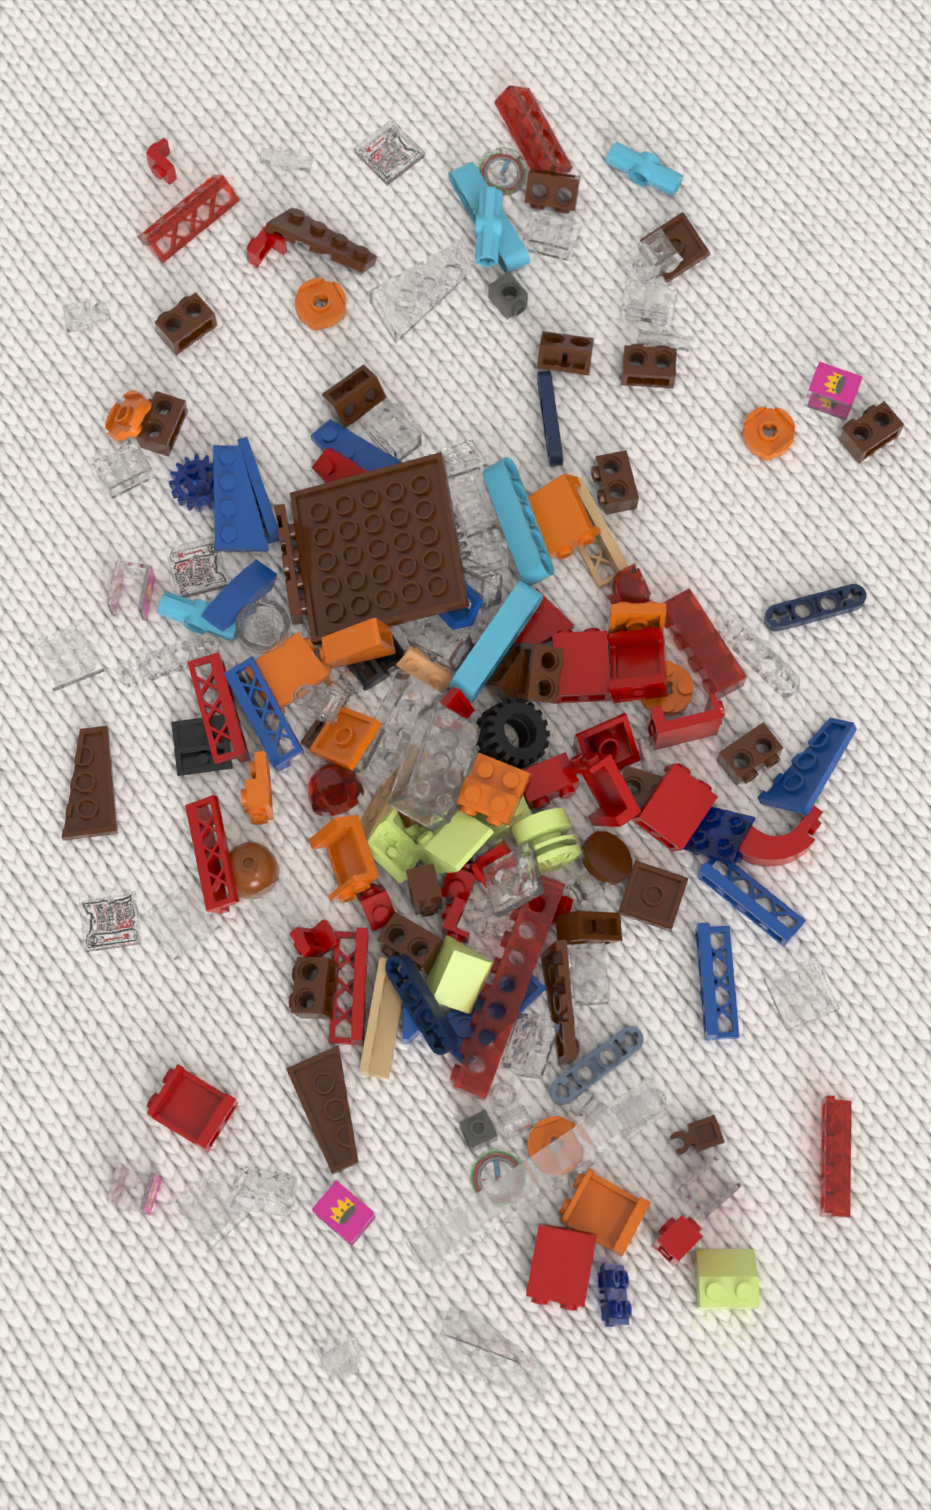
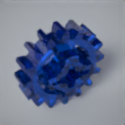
[169,454,214,512]

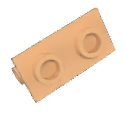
[396,645,454,696]

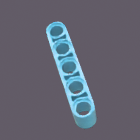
[448,161,530,273]
[483,457,554,586]
[448,581,544,702]

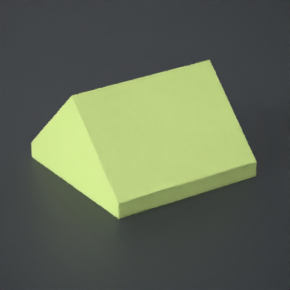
[426,936,493,1013]

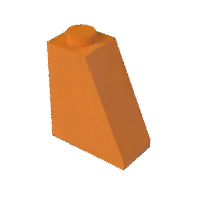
[320,618,396,668]

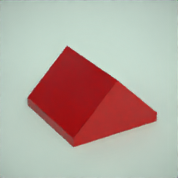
[573,713,641,770]

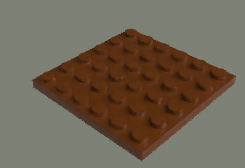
[290,452,469,646]

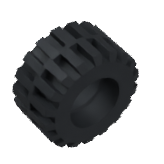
[473,698,550,769]

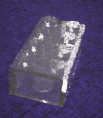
[387,701,481,831]

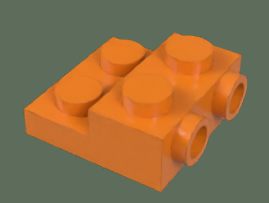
[241,751,274,825]
[455,753,531,828]

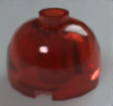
[608,563,651,604]
[307,764,364,816]

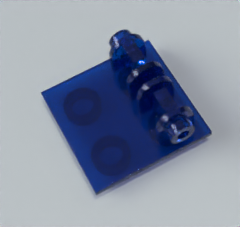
[683,806,756,865]
[597,1263,632,1327]

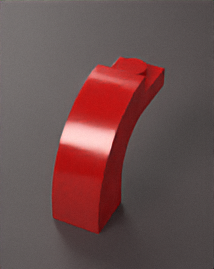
[725,806,823,867]

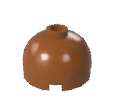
[225,842,279,899]

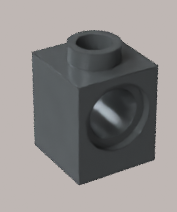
[488,271,528,320]
[459,1110,498,1153]

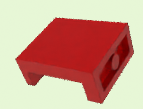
[607,627,668,703]
[551,628,611,704]
[646,693,725,751]
[563,753,641,827]
[631,763,718,852]
[146,1064,239,1153]
[526,1223,597,1311]

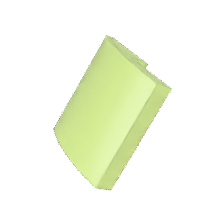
[366,805,427,884]

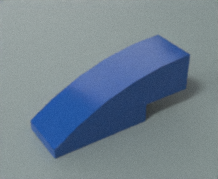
[201,559,277,632]

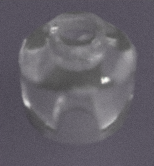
[564,867,606,909]

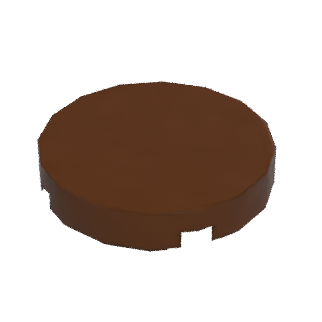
[581,831,632,885]

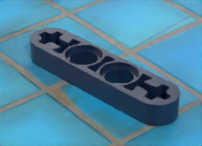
[537,370,563,467]
[764,584,867,632]
[385,954,458,1055]

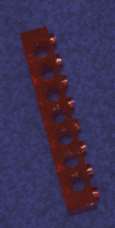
[449,872,566,1101]

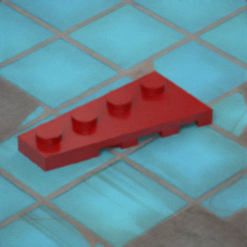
[458,588,574,665]

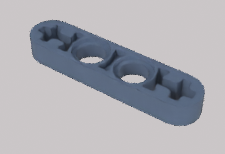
[550,1026,644,1105]

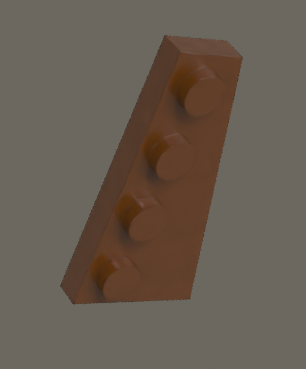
[264,208,378,273]
[274,504,307,625]
[61,726,118,841]
[540,940,579,1065]
[286,1045,359,1175]

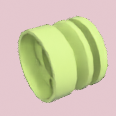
[511,808,582,875]

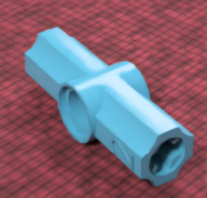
[606,142,684,197]
[475,186,502,267]
[157,591,242,642]

